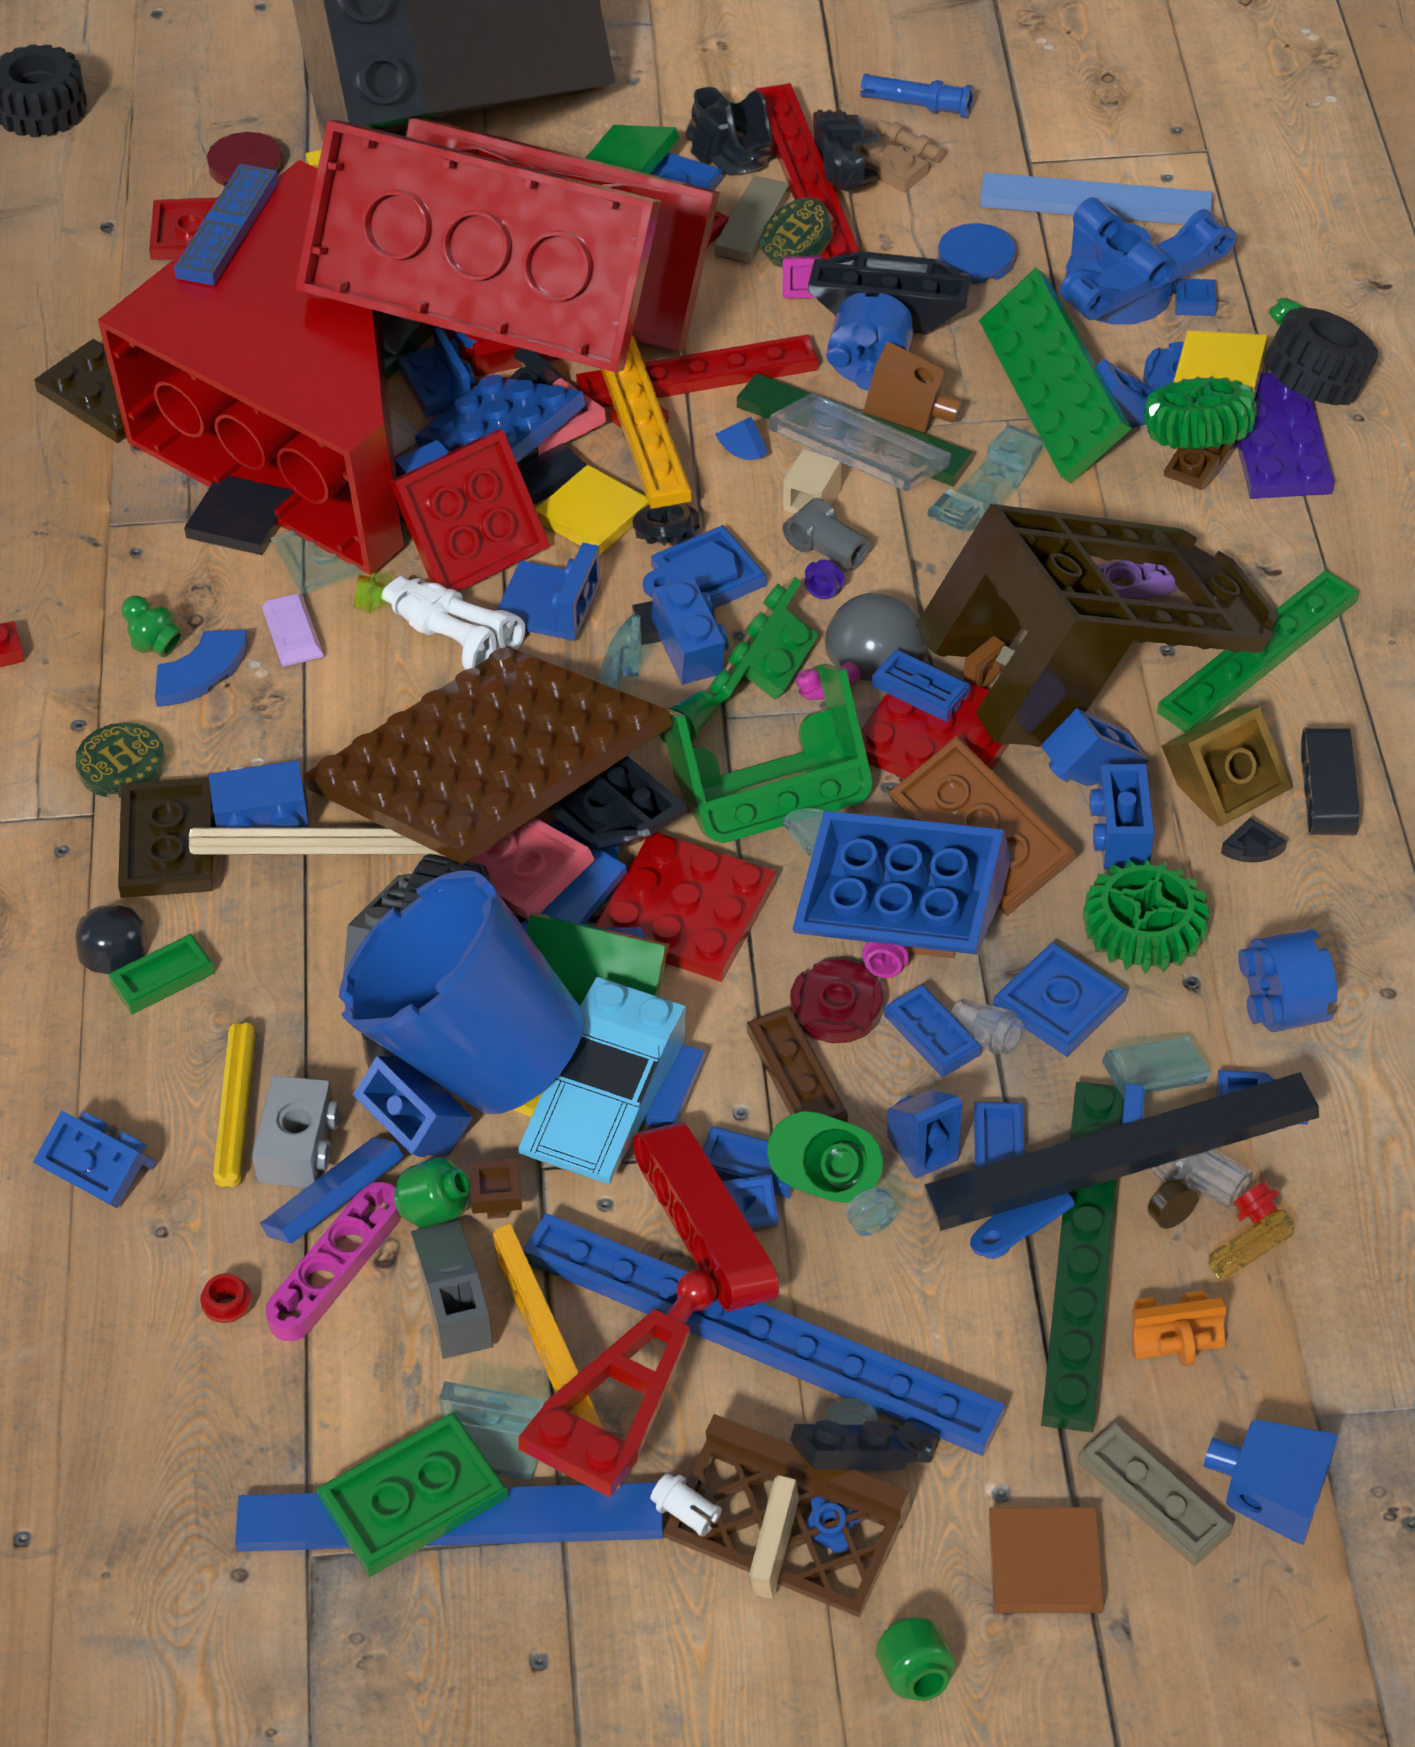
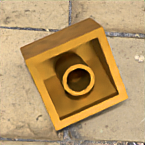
[1161,706,1292,826]

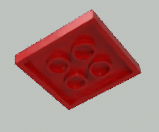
[389,430,550,592]
[861,671,1009,779]
[595,832,777,982]

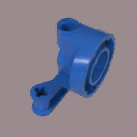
[1060,197,1237,325]

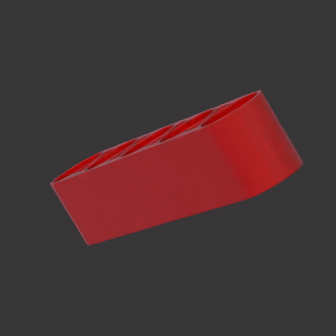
[633,1122,779,1312]

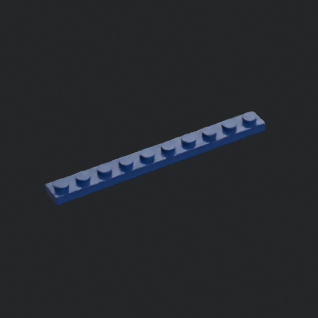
[522,1213,1005,1456]

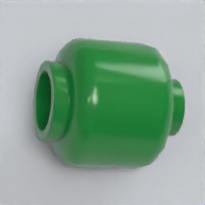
[394,1157,470,1228]
[875,1617,956,1701]

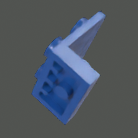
[497,543,601,641]

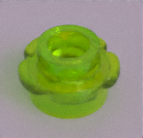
[354,573,384,614]

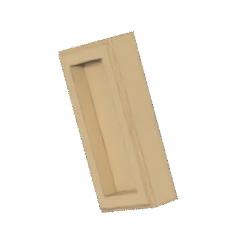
[749,1475,799,1599]

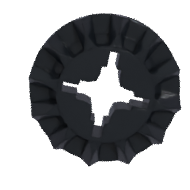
[633,503,700,546]

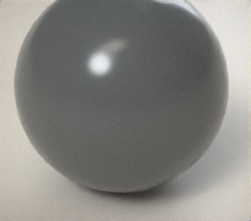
[825,592,928,681]

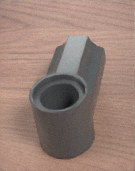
[782,498,870,571]

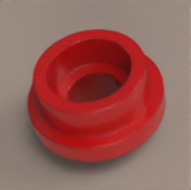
[1233,1180,1281,1225]
[200,1273,252,1323]

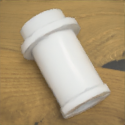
[650,1473,722,1537]

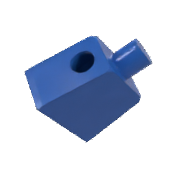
[1203,1420,1338,1545]

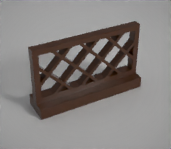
[663,1414,911,1618]

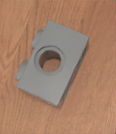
[252,1076,340,1188]

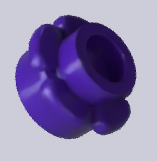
[805,559,845,599]

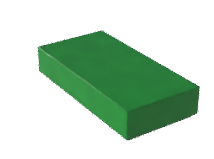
[108,933,215,1015]

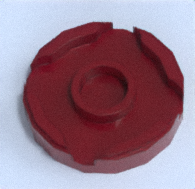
[207,132,283,186]
[790,959,884,1044]

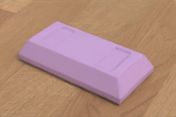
[262,594,324,667]

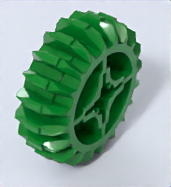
[1144,376,1257,450]
[1083,858,1210,974]

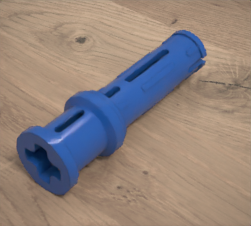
[860,73,974,119]

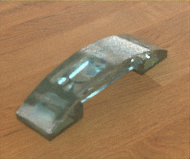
[927,424,1044,532]
[600,615,642,759]

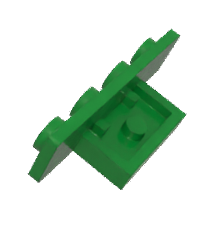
[708,577,819,707]

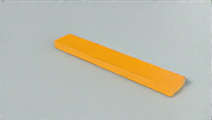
[601,336,691,509]
[493,1223,620,1490]

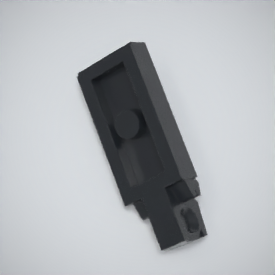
[790,1420,939,1470]

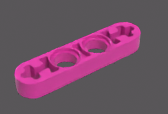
[266,1182,401,1341]

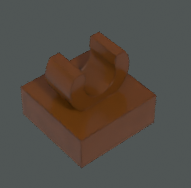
[469,1158,522,1219]

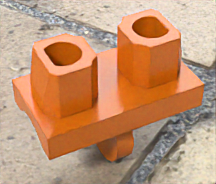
[1132,1290,1226,1366]

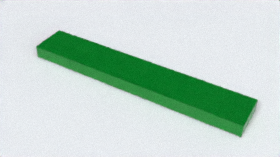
[1157,570,1359,733]

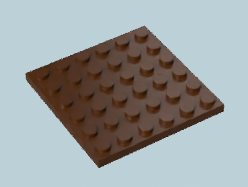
[303,646,673,865]

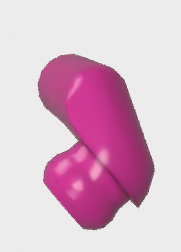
[796,662,861,700]

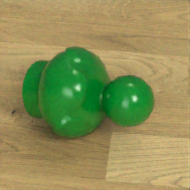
[121,595,184,658]

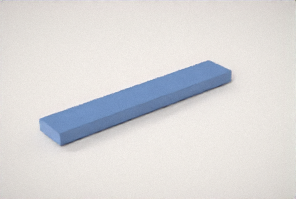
[980,172,1212,225]

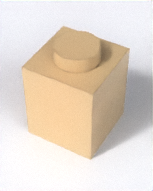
[783,449,841,514]

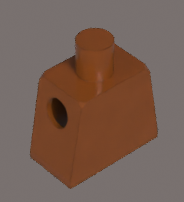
[863,342,962,434]

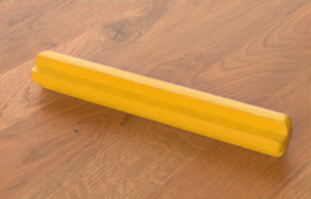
[213,1022,256,1188]

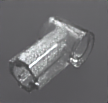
[1150,1149,1253,1209]

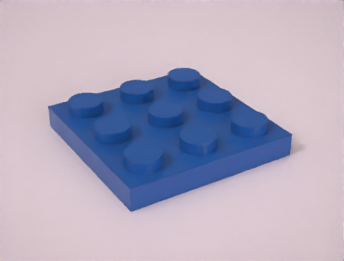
[415,375,586,462]

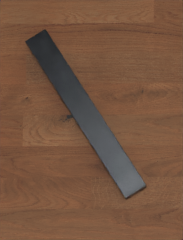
[924,1072,1319,1231]

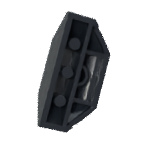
[808,251,971,334]
[546,756,688,850]

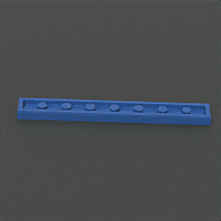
[235,1482,663,1552]

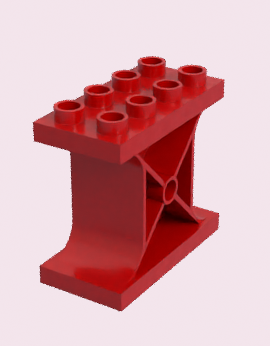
[295,117,720,373]

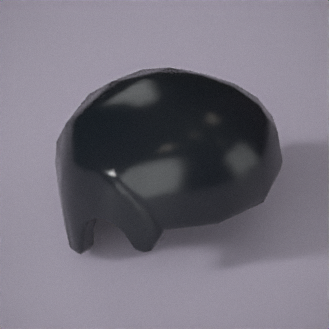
[75,904,146,974]

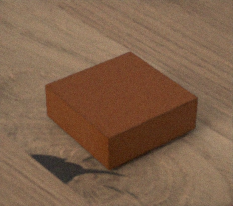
[963,636,1005,689]

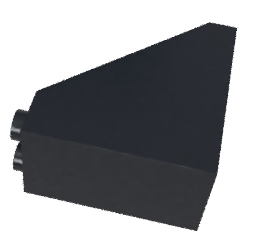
[292,0,616,140]

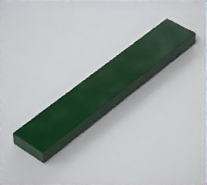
[737,373,972,487]

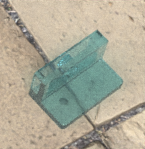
[439,1381,546,1480]

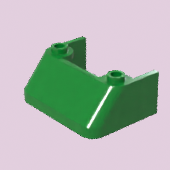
[664,663,872,843]

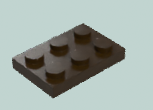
[34,339,127,443]
[118,777,213,898]

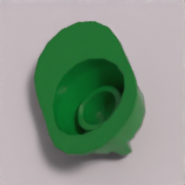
[767,1111,884,1203]

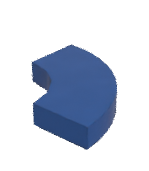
[155,630,248,707]

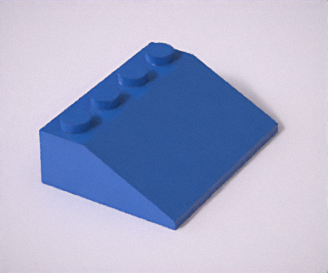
[792,811,1011,955]

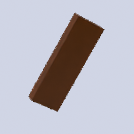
[747,1007,848,1123]

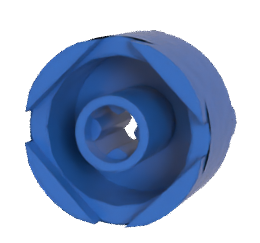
[826,292,913,391]
[1238,928,1337,1032]

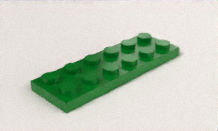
[978,267,1131,483]

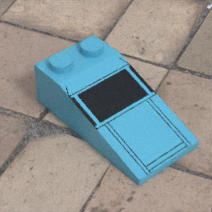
[519,977,686,1185]

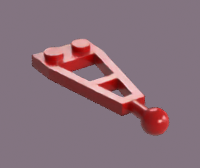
[518,1270,717,1498]

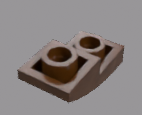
[1164,440,1237,490]

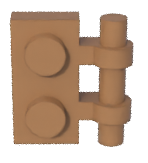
[854,120,944,193]

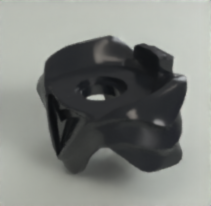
[686,87,776,175]
[813,110,880,192]

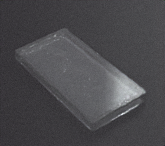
[768,392,951,492]

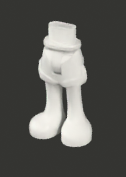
[381,576,525,670]

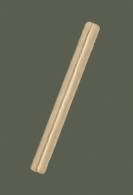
[189,827,442,855]

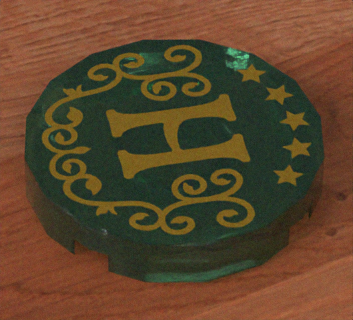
[760,198,834,268]
[76,722,165,798]

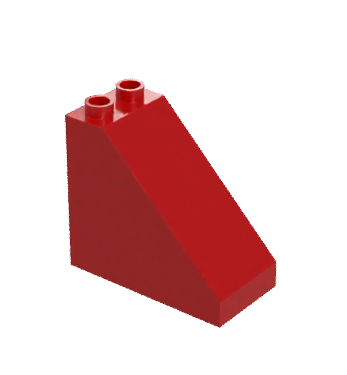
[98,160,404,575]

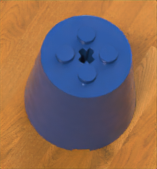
[339,870,584,1114]

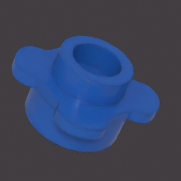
[800,1497,860,1553]

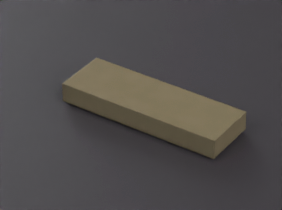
[714,175,790,263]
[1078,1422,1233,1567]

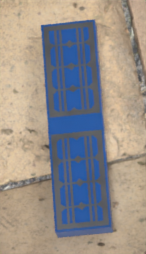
[174,164,279,286]

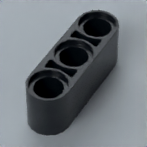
[1301,727,1359,836]

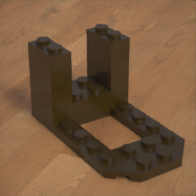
[915,504,1278,747]

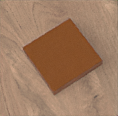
[989,1507,1103,1613]

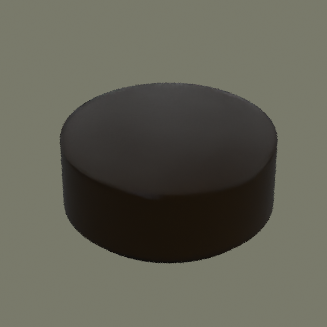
[1148,1179,1198,1229]

